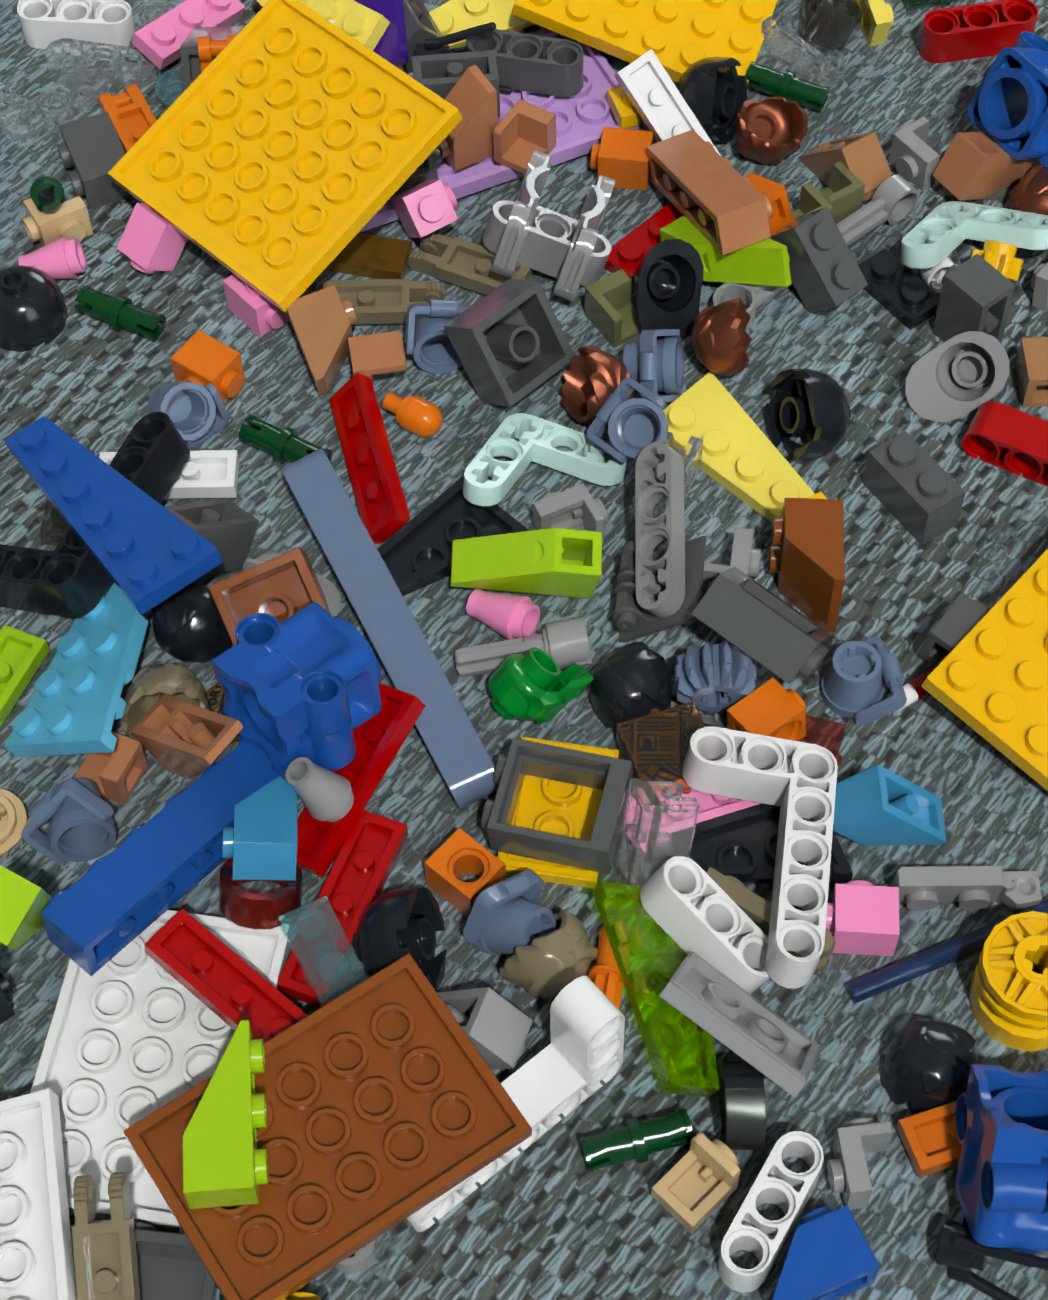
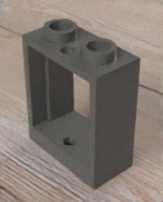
[692,567,830,684]
[481,738,634,874]

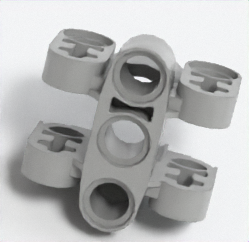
[482,150,616,301]

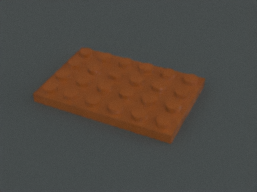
[123,953,532,1300]

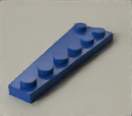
[4,416,224,615]

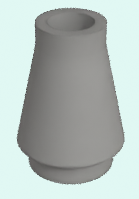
[285,757,354,822]

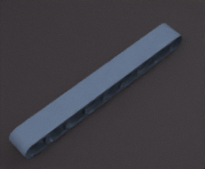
[280,448,499,810]

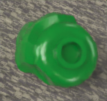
[488,648,594,724]

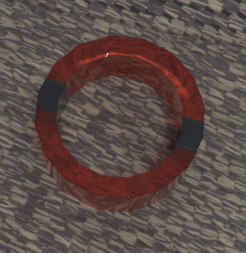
[219,858,303,930]

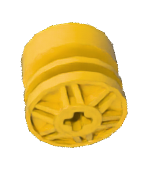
[969,911,1048,1052]

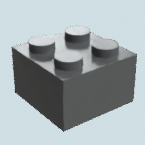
[443,279,574,407]

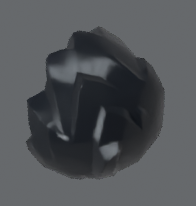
[151,584,232,662]
[590,641,674,730]
[882,1018,979,1114]

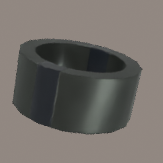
[719,1061,766,1150]

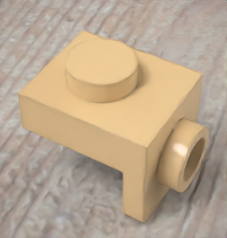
[21,196,94,246]
[651,1132,740,1234]

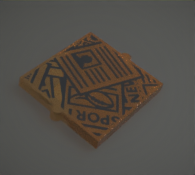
[617,701,712,801]

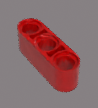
[918,0,1038,63]
[961,401,1048,487]

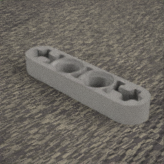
[635,442,685,618]

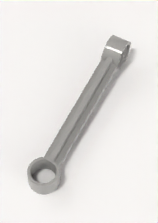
[712,174,920,329]

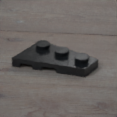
[377,477,529,596]
[670,803,853,883]

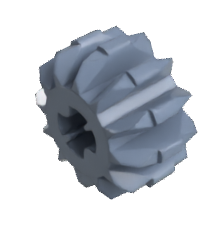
[674,641,757,715]

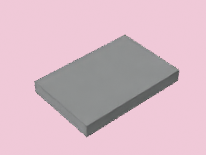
[659,952,820,1098]

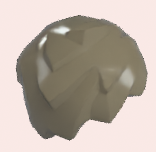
[120,662,208,741]
[500,909,599,999]

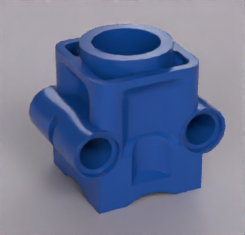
[967,31,1048,167]
[212,602,382,783]
[955,1064,1048,1253]

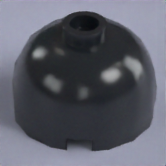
[675,57,747,143]
[0,265,68,352]
[765,369,851,461]
[353,887,446,990]

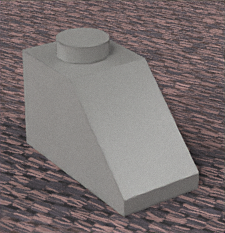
[437,987,533,1070]

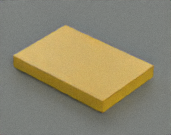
[497,736,619,889]

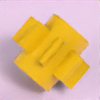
[970,240,1024,282]

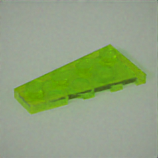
[592,881,720,1097]

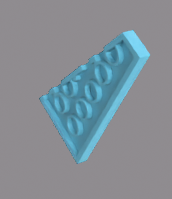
[4,581,149,758]

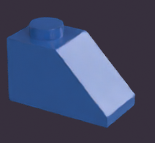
[772,1205,880,1300]

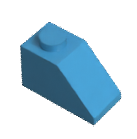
[833,764,947,846]
[223,776,297,881]

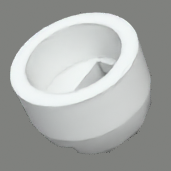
[920,257,954,293]

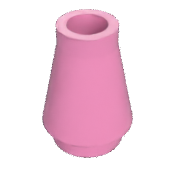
[18,236,86,279]
[466,589,541,640]

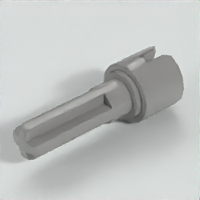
[455,616,593,677]

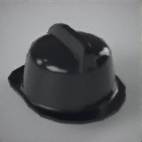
[634,239,704,341]

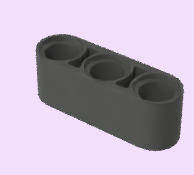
[466,29,584,97]

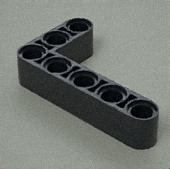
[0,412,190,617]

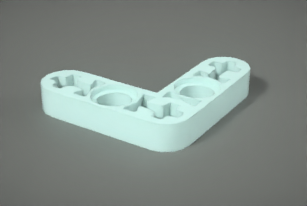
[901,201,1048,269]
[462,413,628,506]

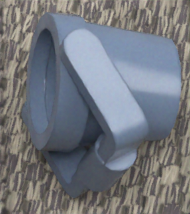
[405,299,472,374]
[623,329,684,402]
[587,378,669,464]
[148,380,229,451]
[821,636,907,725]
[21,778,116,866]
[463,869,556,956]

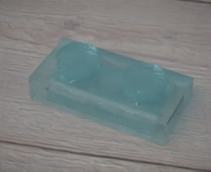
[278,896,368,1008]

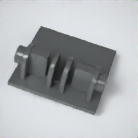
[612,536,706,643]

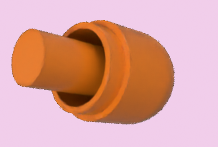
[382,392,443,438]

